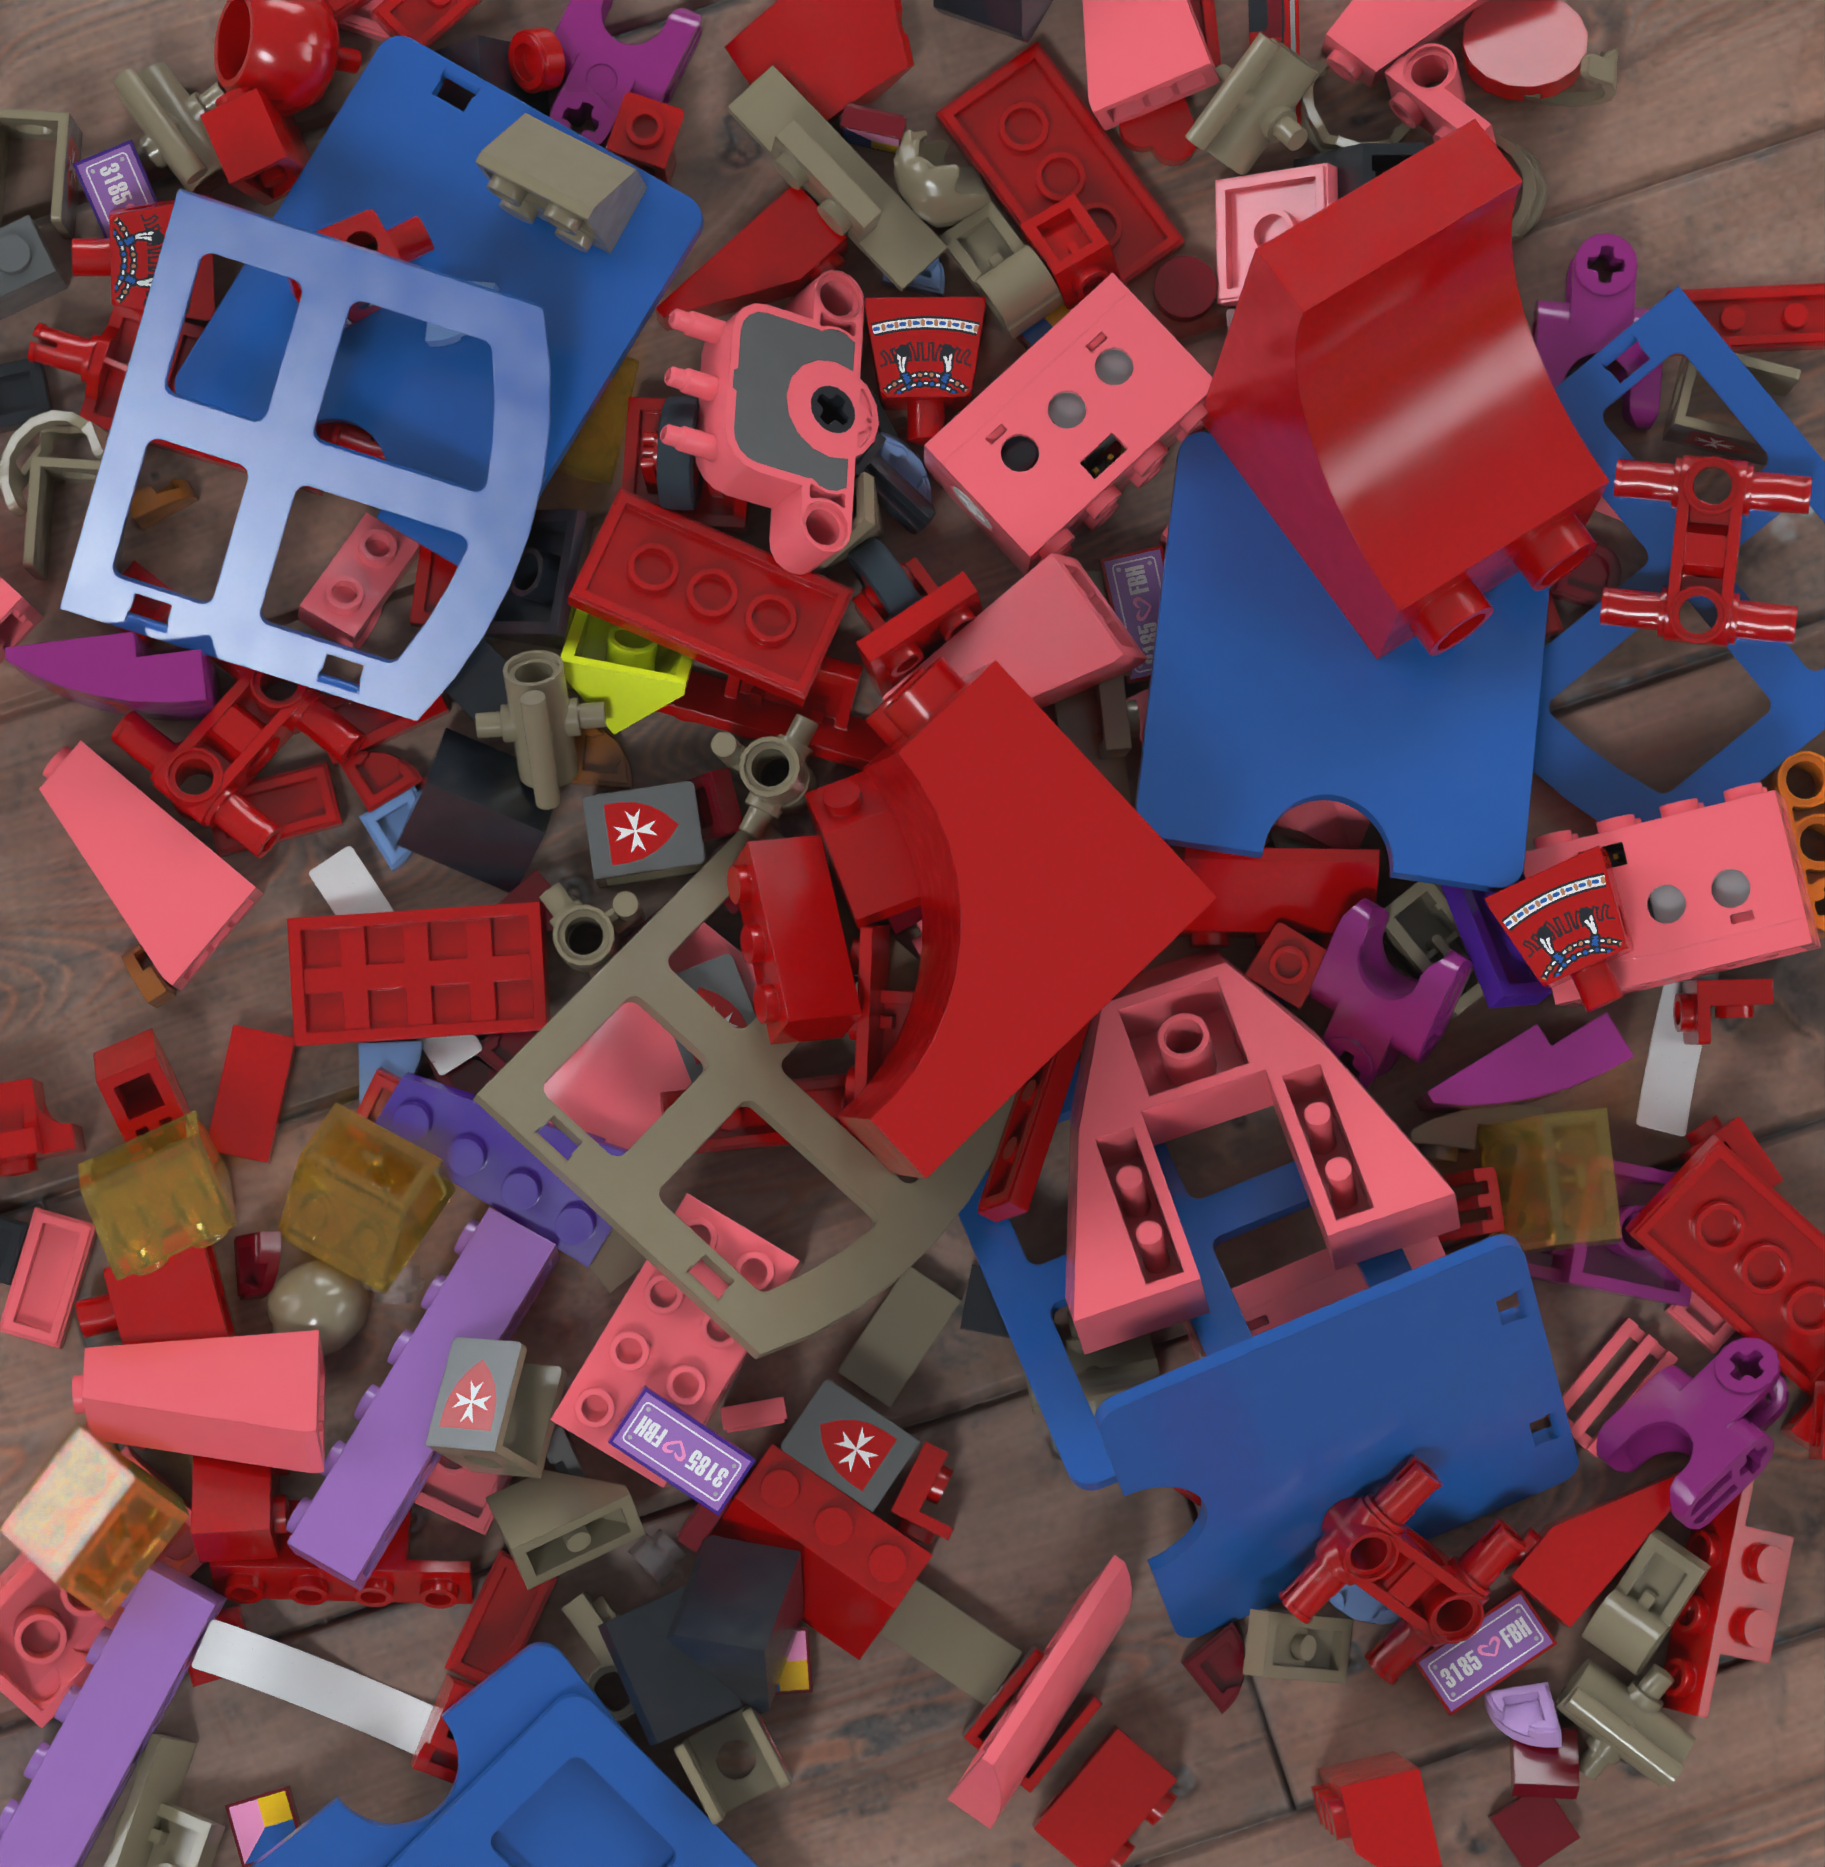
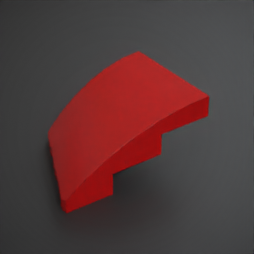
[725,0,914,124]

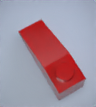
[655,186,848,331]
[93,1028,235,1236]
[1504,1471,1682,1628]

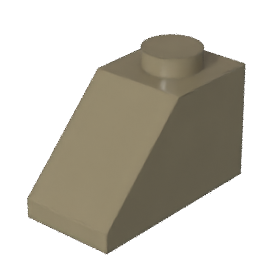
[485,1470,646,1590]

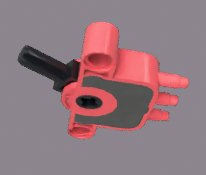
[660,270,936,575]

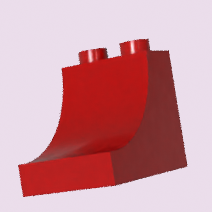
[1201,119,1609,660]
[836,657,1217,1179]

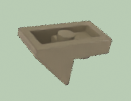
[1243,1608,1353,1684]

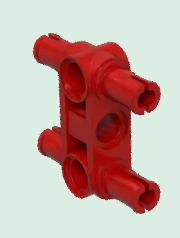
[1600,455,1813,647]
[111,655,366,859]
[1278,1455,1527,1685]

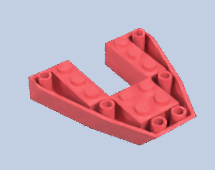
[1065,948,1461,1355]

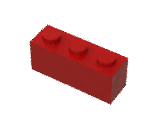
[727,835,862,1045]

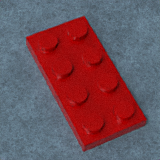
[287,902,551,1046]

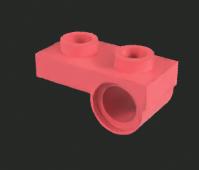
[1384,43,1497,146]
[298,512,420,650]

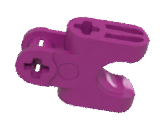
[550,0,702,148]
[1531,233,1663,430]
[1310,897,1473,1090]
[1596,1337,1789,1529]

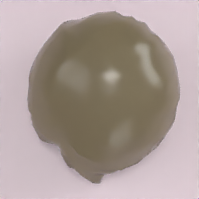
[893,129,991,228]
[267,1258,372,1358]

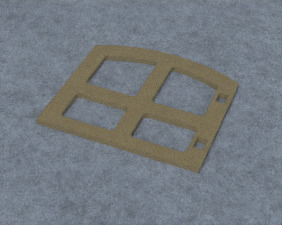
[473,824,1016,1359]

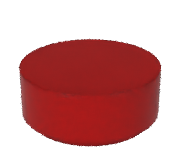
[508,27,565,93]

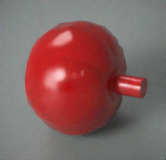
[214,0,361,116]

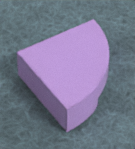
[1484,1682,1562,1747]

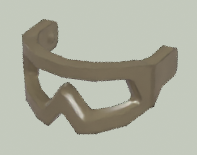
[1524,47,1620,107]
[1301,56,1412,154]
[1494,133,1548,242]
[0,410,108,517]

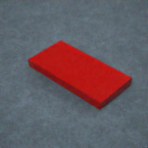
[936,41,1185,287]
[568,488,855,707]
[1625,1134,1825,1398]

